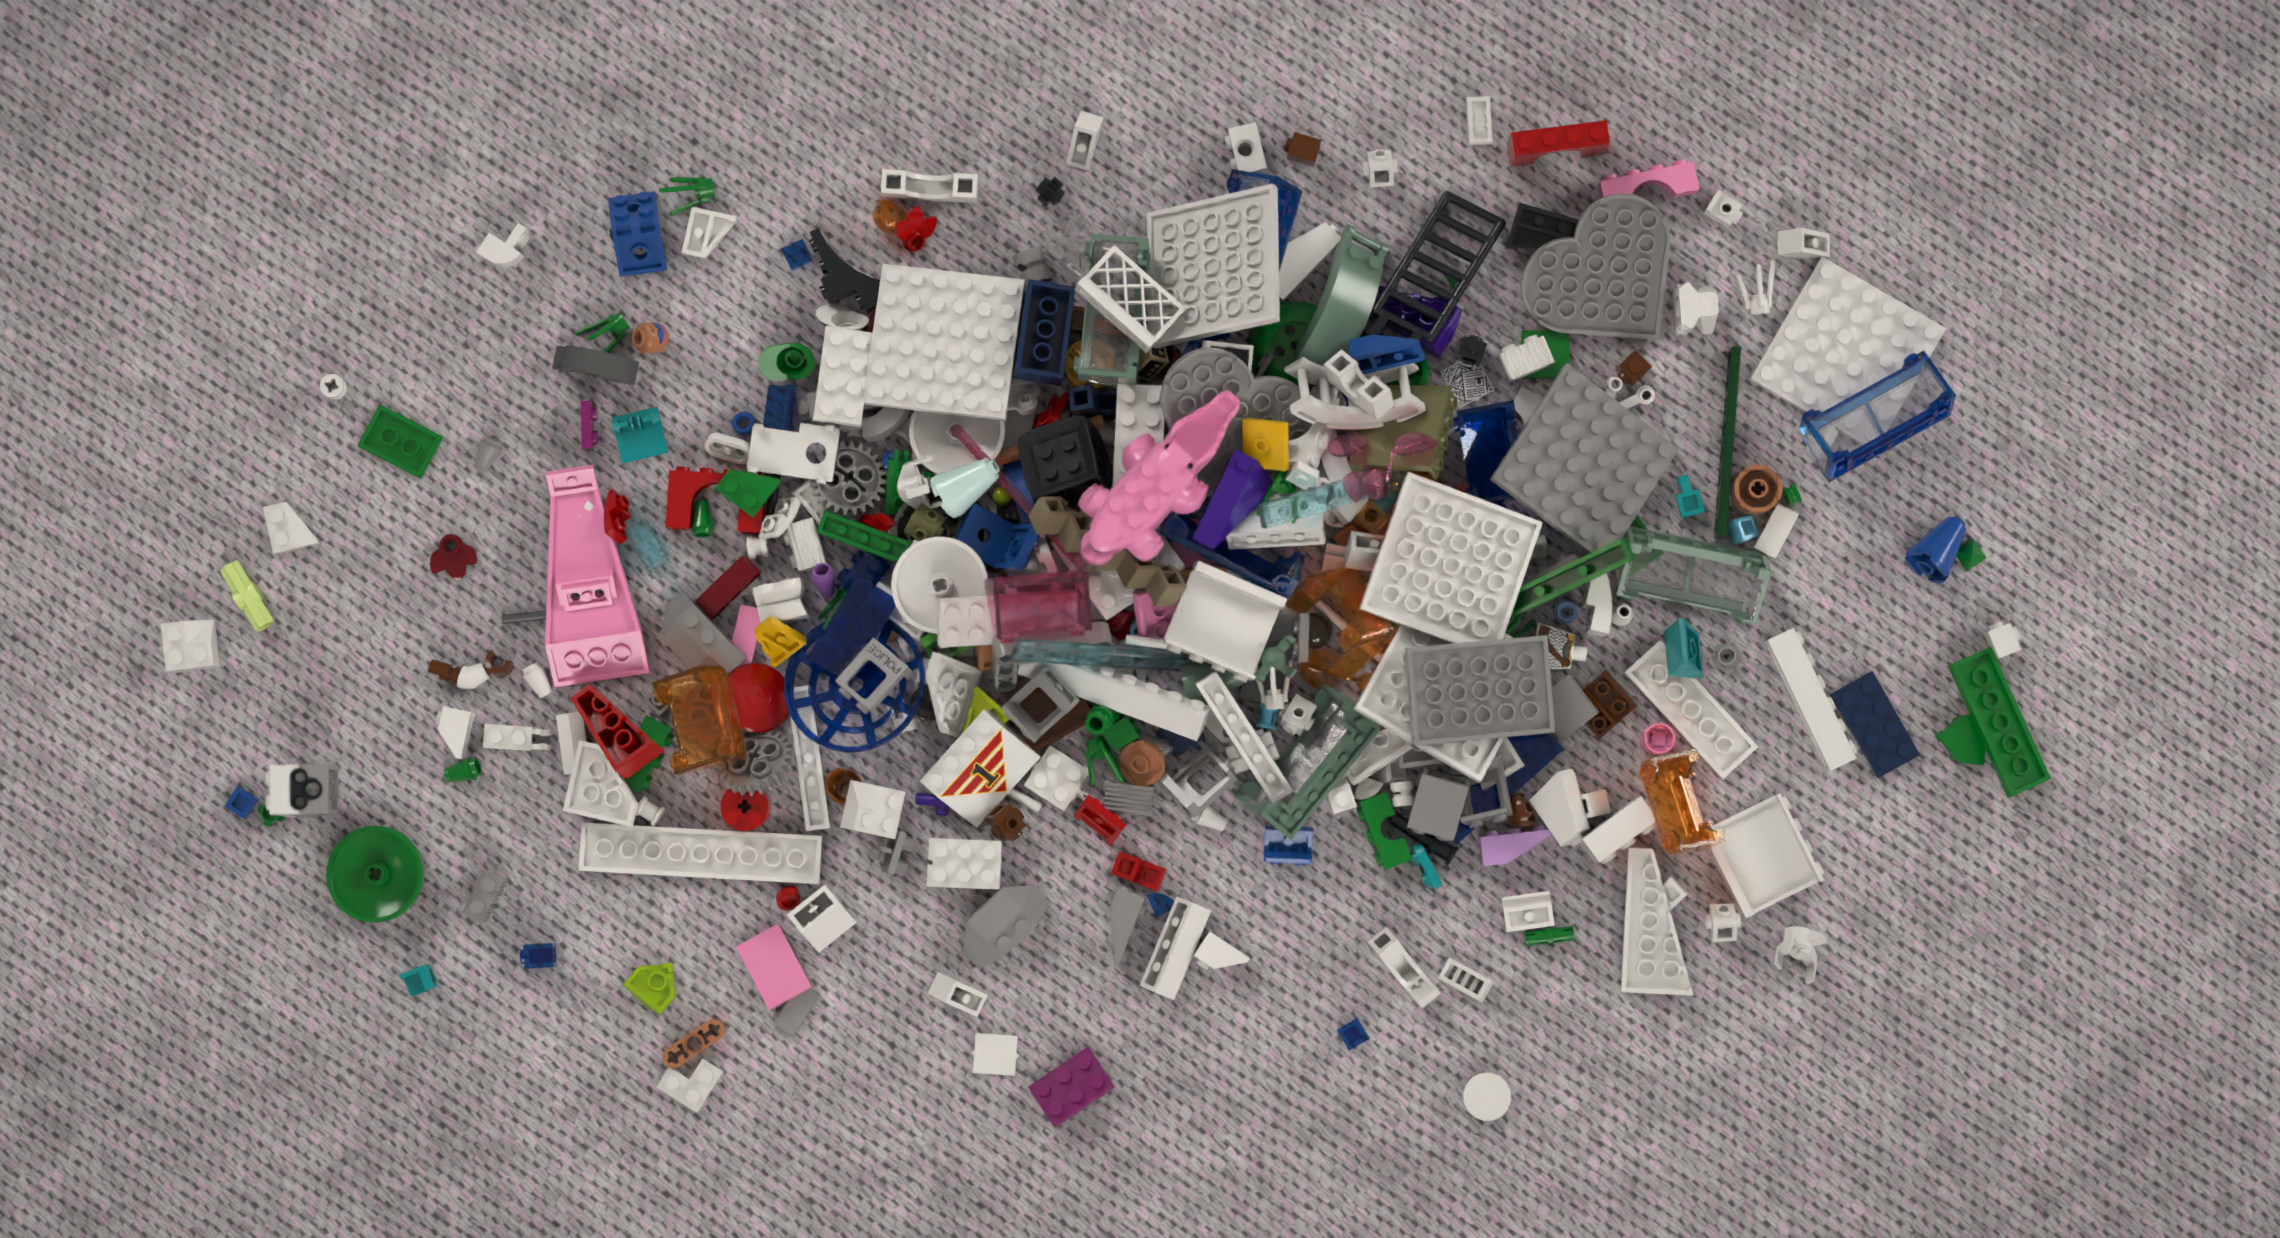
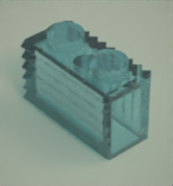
[625,519,671,574]

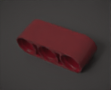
[695,555,761,620]

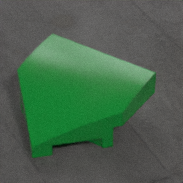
[1935,715,1985,765]

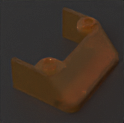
[1285,566,1397,680]

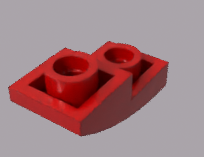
[604,489,631,544]

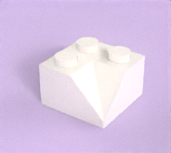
[161,620,220,673]
[840,780,905,839]

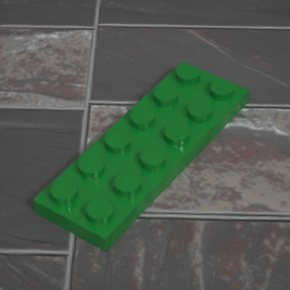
[1948,647,2051,798]

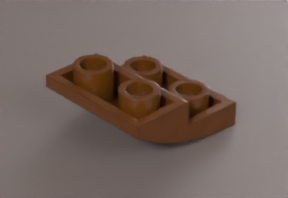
[1582,670,1638,739]

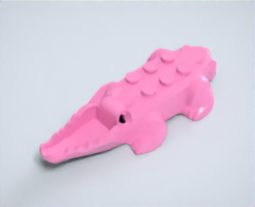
[1078,390,1240,565]

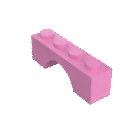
[1598,160,1700,198]

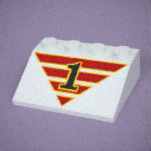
[920,708,1041,828]

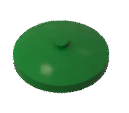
[326,826,424,922]

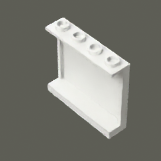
[1226,464,1328,549]
[1700,793,1824,919]

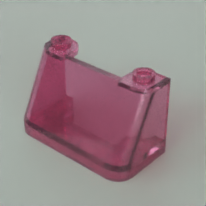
[984,570,1092,643]

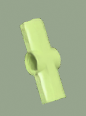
[220,560,275,632]

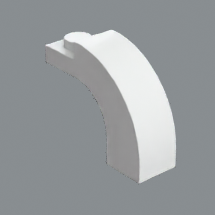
[1368,927,1440,1008]

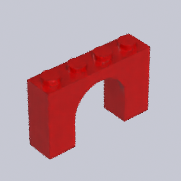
[1507,120,1610,167]
[665,466,766,535]

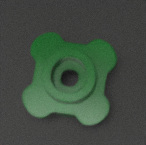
[258,804,286,827]

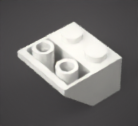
[787,885,857,952]

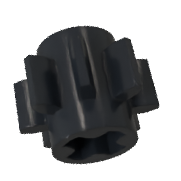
[1036,176,1065,207]

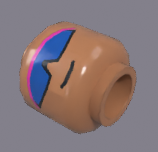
[632,323,669,353]

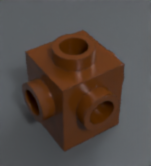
[984,803,1027,841]

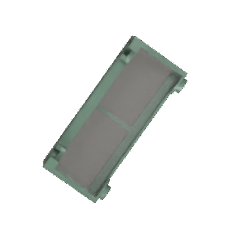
[1074,234,1150,388]
[1614,526,1772,625]
[1234,683,1382,840]

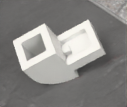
[476,223,529,267]

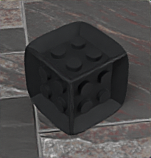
[1018,416,1113,512]

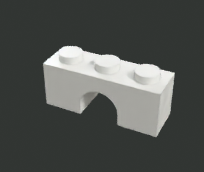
[1324,349,1394,420]

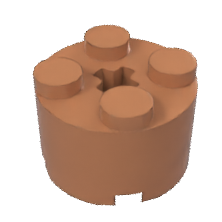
[1730,464,1783,515]

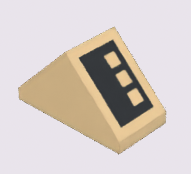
[1138,346,1169,382]

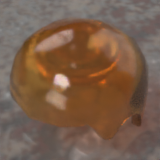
[873,199,908,234]

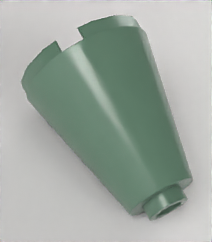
[1181,662,1246,705]

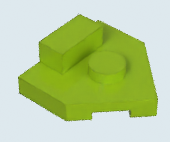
[623,963,676,1016]

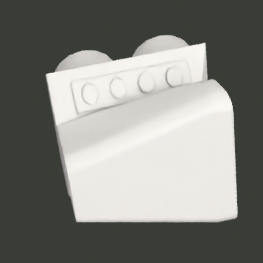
[1673,282,1719,336]
[753,577,811,623]

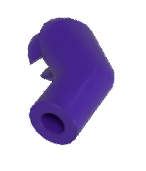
[915,793,950,816]

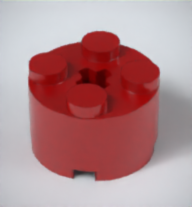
[720,788,771,832]

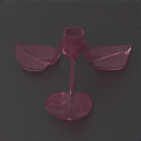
[1327,432,1438,503]

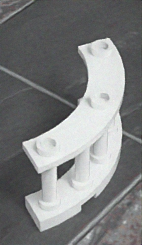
[1284,357,1426,430]

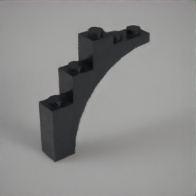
[808,228,880,313]

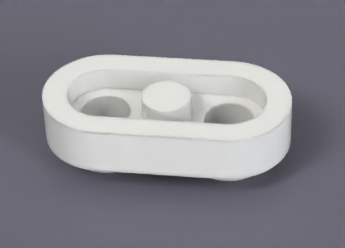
[705,433,750,464]

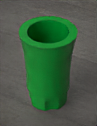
[1085,703,1125,735]

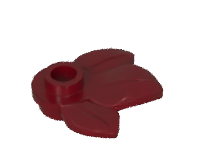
[430,534,477,582]

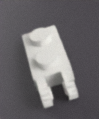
[483,724,552,751]

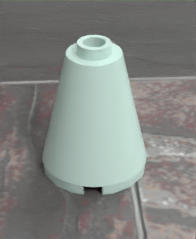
[931,458,1000,518]

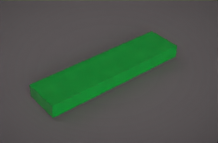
[816,510,913,563]

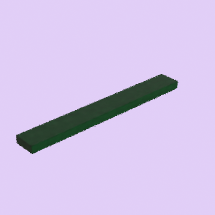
[1714,346,1741,539]

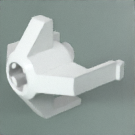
[897,454,943,509]
[1774,926,1826,984]

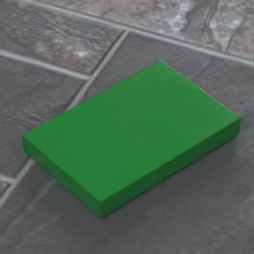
[357,404,444,479]

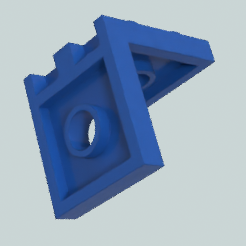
[608,191,667,277]
[954,503,1040,572]

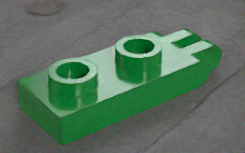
[884,450,912,514]

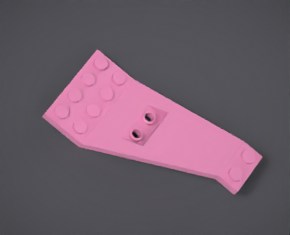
[545,464,650,687]

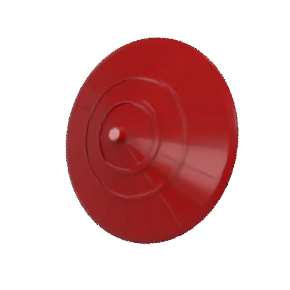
[722,663,790,733]

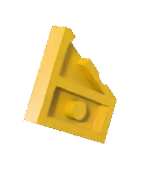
[754,616,807,668]

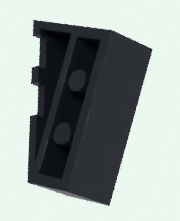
[1505,202,1579,249]

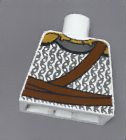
[1534,623,1587,670]

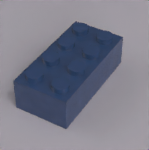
[1013,279,1075,386]

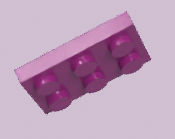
[1028,1047,1115,1128]

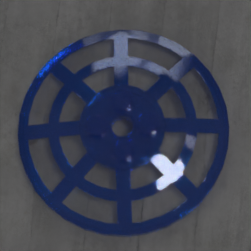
[784,612,926,753]

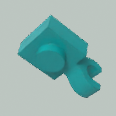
[1675,474,1705,518]

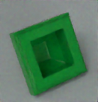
[1956,538,1986,571]

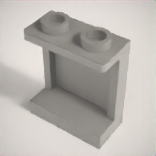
[1407,767,1471,841]

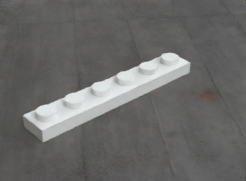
[1195,671,1294,803]
[786,685,830,832]

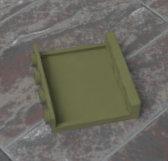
[1348,385,1458,480]

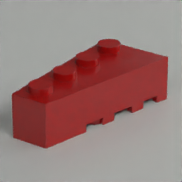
[570,684,665,779]

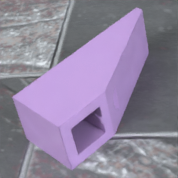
[1479,825,1552,867]

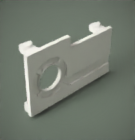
[746,423,840,485]

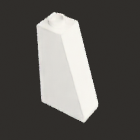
[1279,222,1342,303]

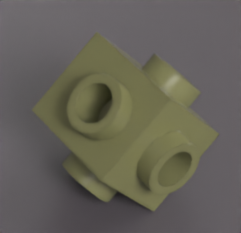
[904,503,946,541]

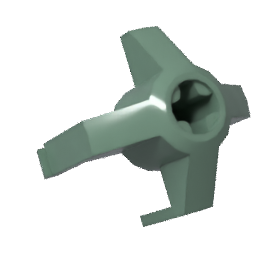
[1254,635,1298,683]

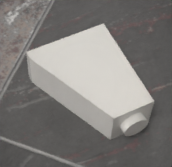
[1529,769,1590,847]

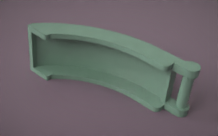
[1295,224,1389,366]

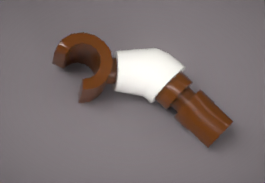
[428,650,514,689]

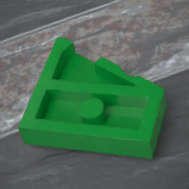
[715,469,781,518]

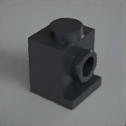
[1456,335,1487,367]

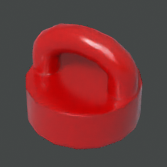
[776,886,801,911]

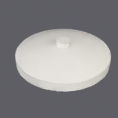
[909,410,1005,475]
[891,537,989,634]

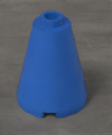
[1905,516,1967,584]

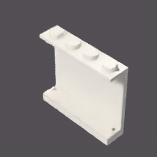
[1162,561,1287,682]

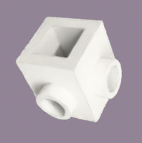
[1363,149,1398,188]
[1279,694,1317,736]
[1705,903,1741,942]

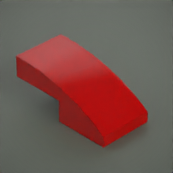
[1111,851,1167,892]

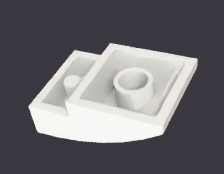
[1581,574,1612,637]

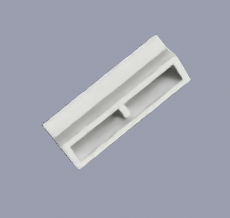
[556,712,587,775]

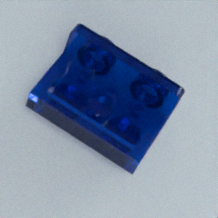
[834,550,891,603]

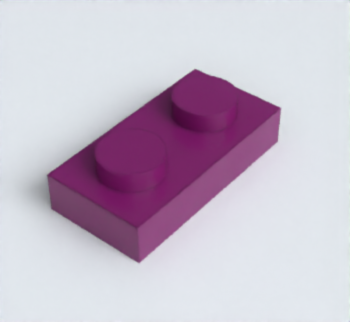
[581,401,598,451]

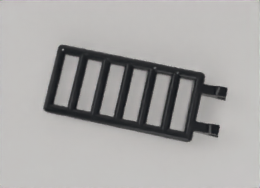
[1368,191,1506,343]

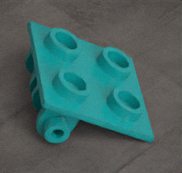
[611,406,669,464]

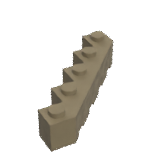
[1028,497,1187,607]

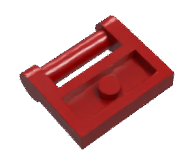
[1073,795,1127,847]

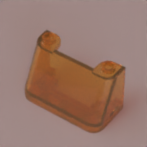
[652,666,746,775]
[1639,749,1726,854]

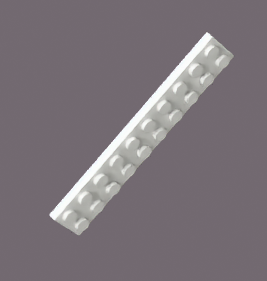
[578,823,823,884]

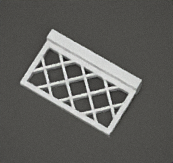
[1075,245,1186,354]

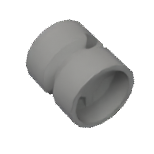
[1013,247,1052,286]

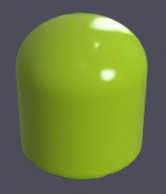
[993,486,1012,507]

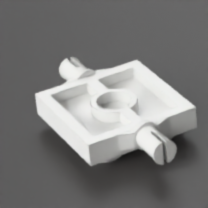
[1024,745,1094,812]

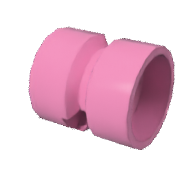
[1640,723,1676,755]

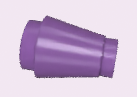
[811,563,835,598]

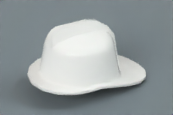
[816,304,869,331]

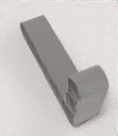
[991,621,1113,692]

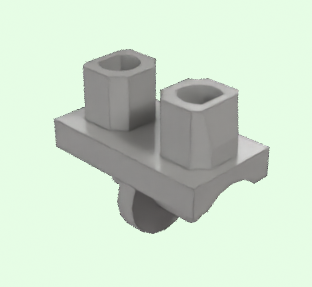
[873,831,916,875]

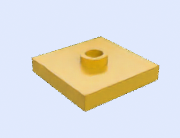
[1242,418,1289,471]

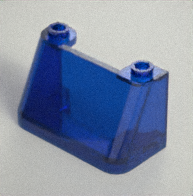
[1453,400,1518,504]

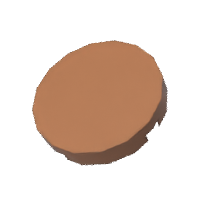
[1119,739,1165,787]

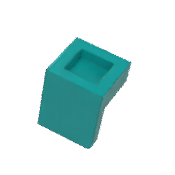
[399,964,438,997]

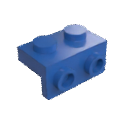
[1264,826,1313,866]

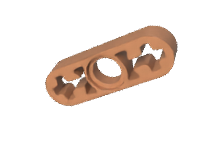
[662,1019,726,1068]

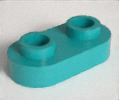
[1410,843,1443,890]

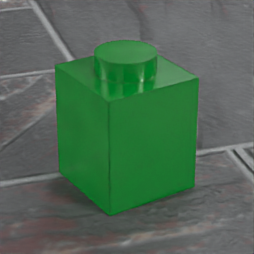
[1103,716,1140,752]

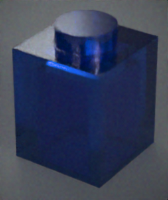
[520,943,557,969]

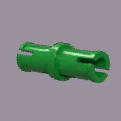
[1525,925,1575,947]

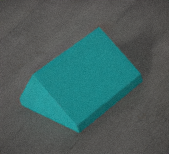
[1664,618,1703,679]

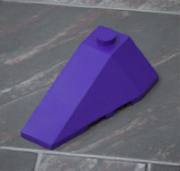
[1371,286,1462,359]
[1192,449,1272,550]

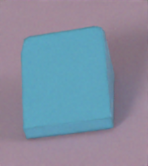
[1727,515,1760,546]

